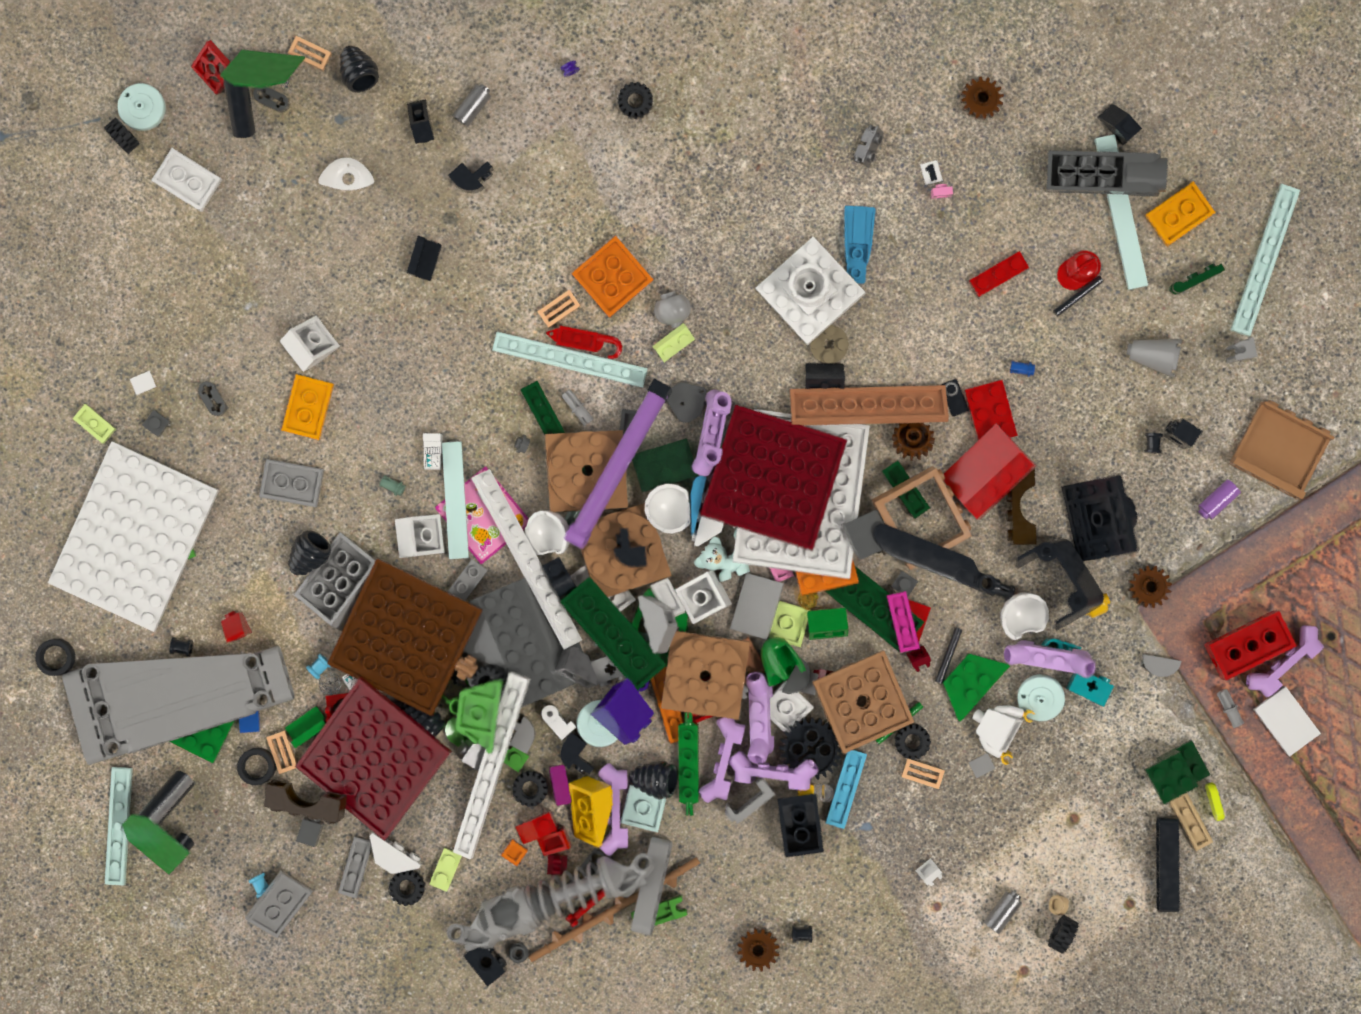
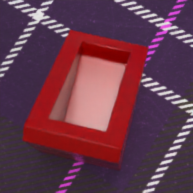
[537,826,572,856]

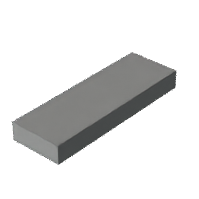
[338,836,372,898]

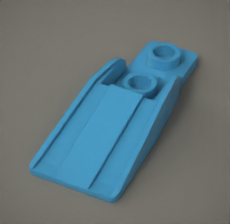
[844,206,875,284]
[690,476,707,536]

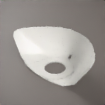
[318,158,374,190]

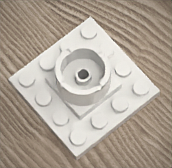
[756,237,865,346]

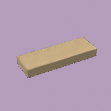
[1169,793,1213,851]

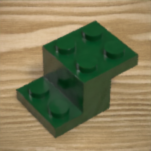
[1144,740,1210,805]

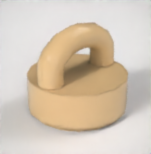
[1049,895,1069,916]

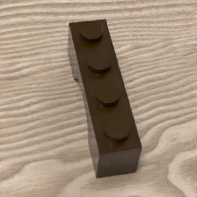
[1006,468,1037,545]
[264,780,347,824]

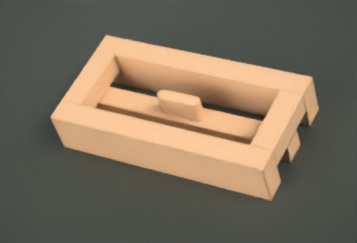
[288,36,332,71]
[538,290,580,328]
[266,730,297,774]
[901,759,945,789]

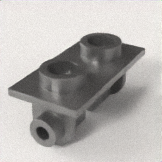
[854,125,884,168]

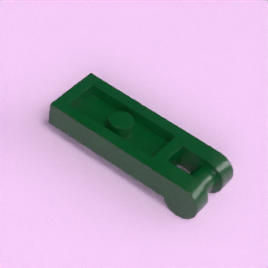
[1169,263,1225,295]

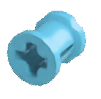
[306,654,331,679]
[248,873,269,898]

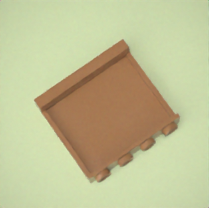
[1229,400,1335,500]

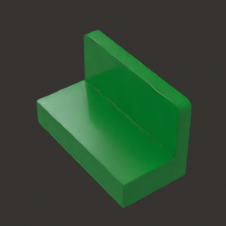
[807,608,849,640]
[285,706,327,748]

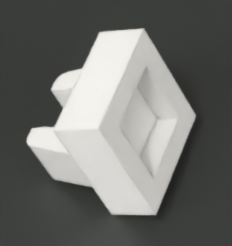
[915,858,942,886]

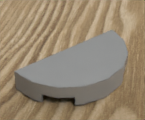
[1142,654,1182,677]

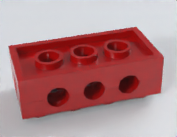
[1204,610,1297,681]

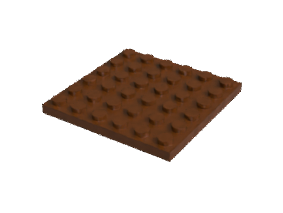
[327,558,483,716]

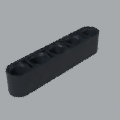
[1156,816,1180,912]

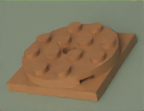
[545,430,628,512]
[580,503,672,597]
[661,631,750,720]
[812,650,914,754]

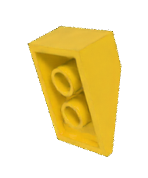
[569,776,613,847]

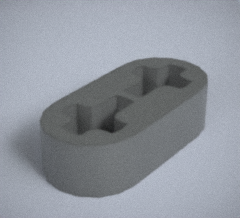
[253,87,290,113]
[198,382,227,416]

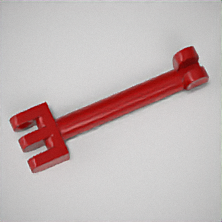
[565,888,606,927]

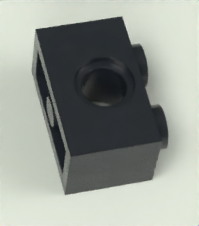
[1164,418,1203,449]
[463,947,507,987]

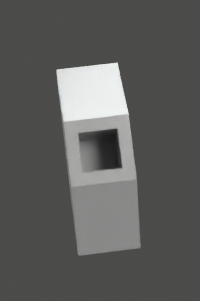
[638,596,678,653]

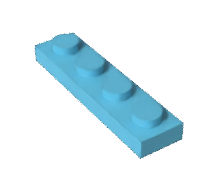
[825,750,867,829]

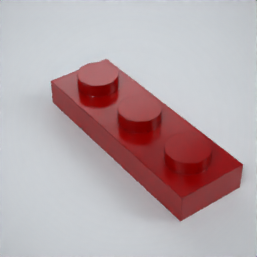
[969,251,1029,298]

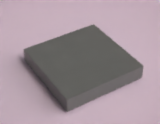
[842,509,884,561]

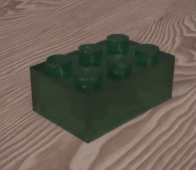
[632,438,698,493]

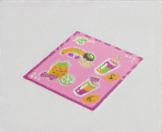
[435,467,529,564]

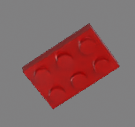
[964,380,1018,440]

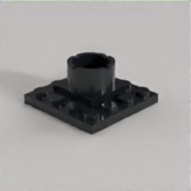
[1061,474,1139,562]

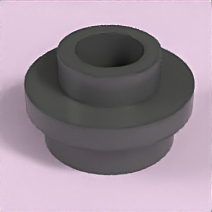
[514,434,530,453]
[509,943,528,963]

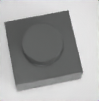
[142,410,171,437]
[891,571,918,597]

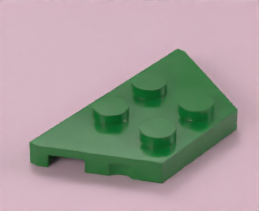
[943,653,1010,722]

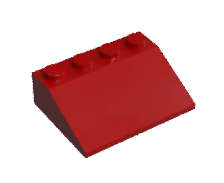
[943,423,1037,520]

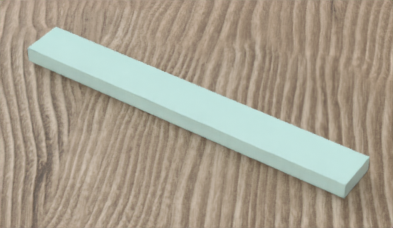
[1094,134,1148,290]
[1230,184,1300,337]
[492,332,648,388]

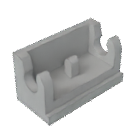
[1226,337,1257,364]

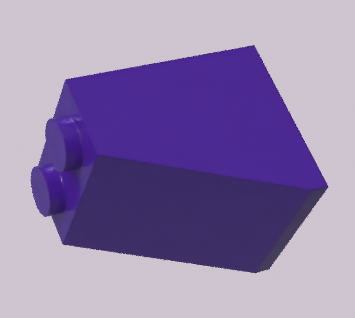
[591,678,654,745]

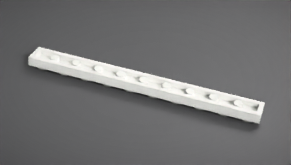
[471,469,582,650]
[453,671,530,859]

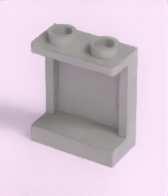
[725,777,775,824]

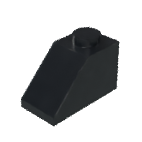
[407,99,434,144]
[1098,103,1142,145]

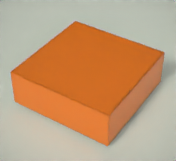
[501,839,528,867]

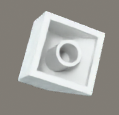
[280,316,340,372]
[395,514,444,558]
[675,570,732,624]

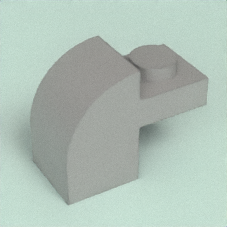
[509,716,535,754]

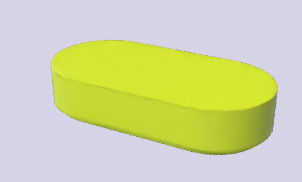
[1205,782,1225,822]

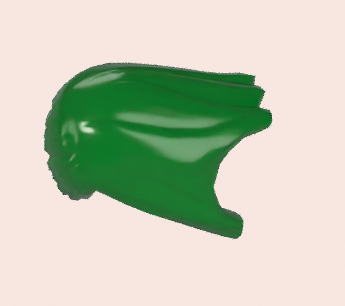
[761,637,806,687]

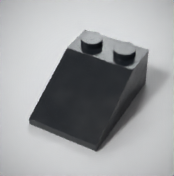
[777,793,824,858]

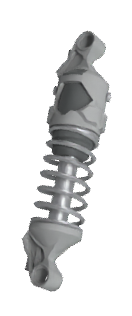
[447,853,655,952]

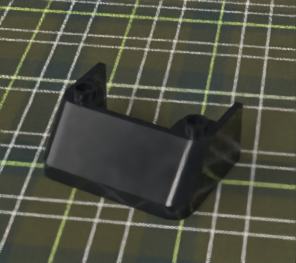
[1016,539,1104,631]

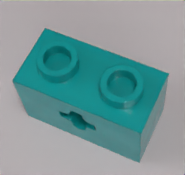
[1066,673,1114,707]

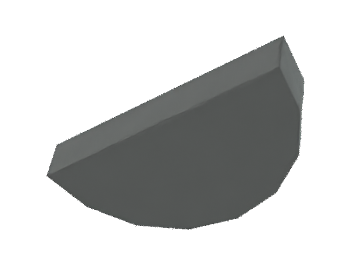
[782,658,811,694]

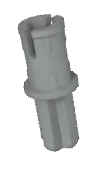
[562,390,594,426]
[1217,689,1244,728]

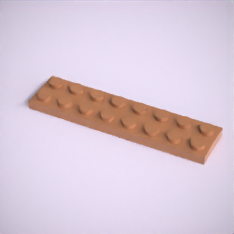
[790,385,949,426]

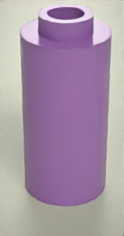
[1198,479,1241,520]

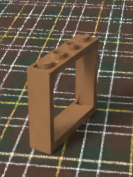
[871,466,972,570]

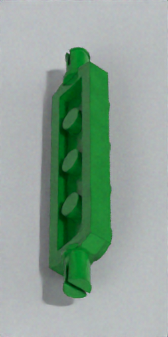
[678,712,699,816]

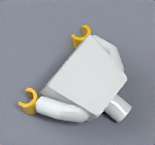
[973,705,1035,765]

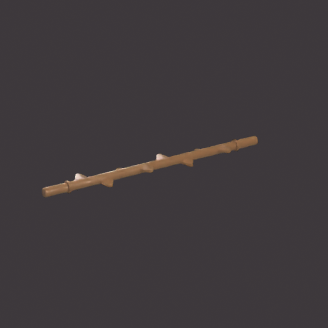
[528,857,701,962]

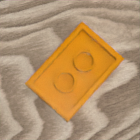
[1145,181,1216,247]
[281,374,334,440]

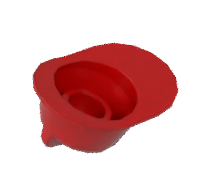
[1057,251,1101,290]

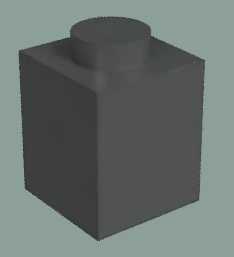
[296,817,324,847]

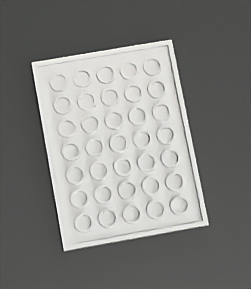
[733,409,870,579]
[48,441,219,632]

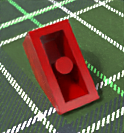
[221,611,252,643]
[515,810,559,844]

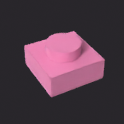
[931,184,953,199]

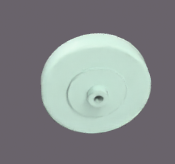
[117,83,166,131]
[1017,674,1065,721]
[576,700,618,747]

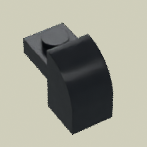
[448,161,494,194]
[613,528,647,568]
[542,557,576,600]
[561,732,595,775]

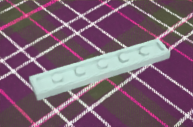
[442,441,469,559]
[105,767,133,885]

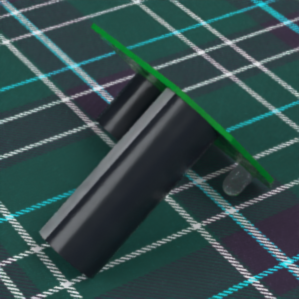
[220,50,305,138]
[122,771,194,875]

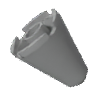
[1127,339,1182,377]

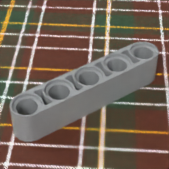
[631,837,672,936]

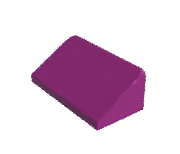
[549,765,571,806]

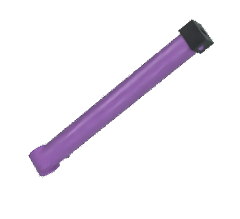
[564,378,672,549]

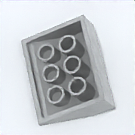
[294,532,376,631]

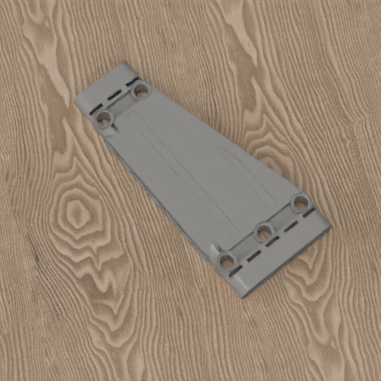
[62,645,295,765]

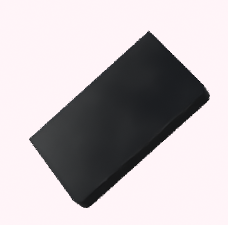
[406,236,442,281]
[805,363,845,389]

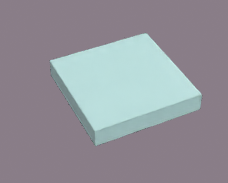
[620,785,667,832]

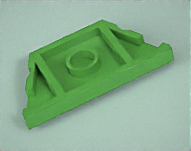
[456,679,503,754]

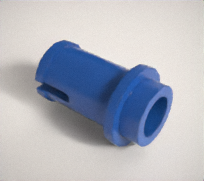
[1010,361,1035,377]

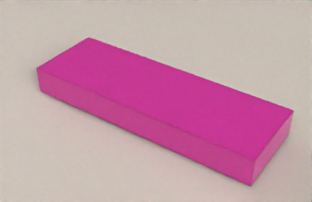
[887,591,920,653]

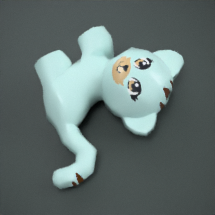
[694,528,750,582]

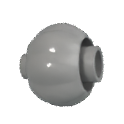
[654,291,691,328]

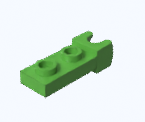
[631,895,688,926]

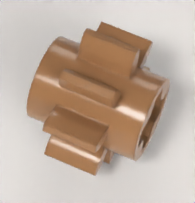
[454,655,479,681]

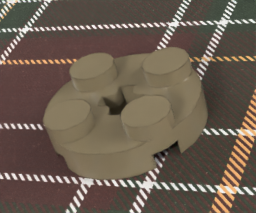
[810,325,849,364]

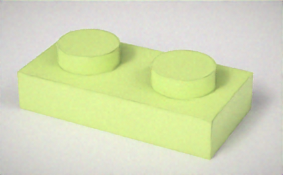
[652,323,695,362]
[73,404,116,444]
[429,848,462,892]

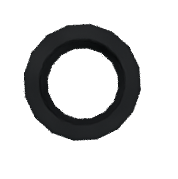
[35,639,76,676]
[237,748,276,786]

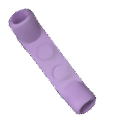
[692,389,732,476]
[1246,626,1324,698]
[1004,640,1096,678]
[745,672,774,764]
[699,717,745,803]
[728,751,818,790]
[598,763,628,856]

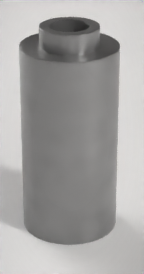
[452,84,491,127]
[983,890,1022,934]

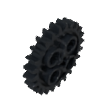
[779,717,842,781]

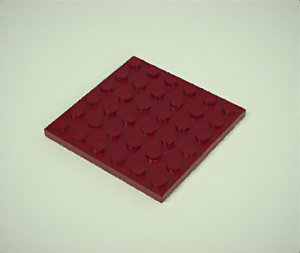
[700,405,847,552]
[295,677,452,841]

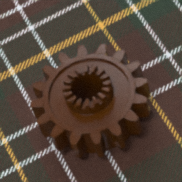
[960,77,1004,121]
[892,423,935,461]
[1128,565,1172,608]
[737,927,780,971]

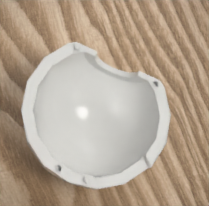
[645,484,691,533]
[525,510,569,555]
[1000,592,1049,640]

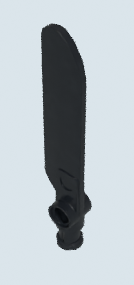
[873,524,1015,601]

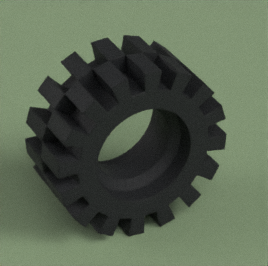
[618,82,653,119]
[104,117,140,154]
[471,665,508,698]
[894,724,931,760]
[512,770,548,807]
[389,870,425,906]
[1048,915,1079,954]

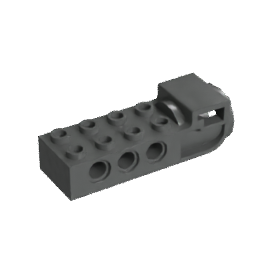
[1046,150,1168,197]

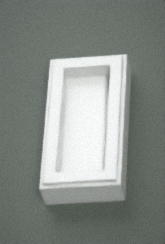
[650,578,685,617]

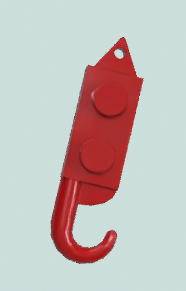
[546,326,623,359]

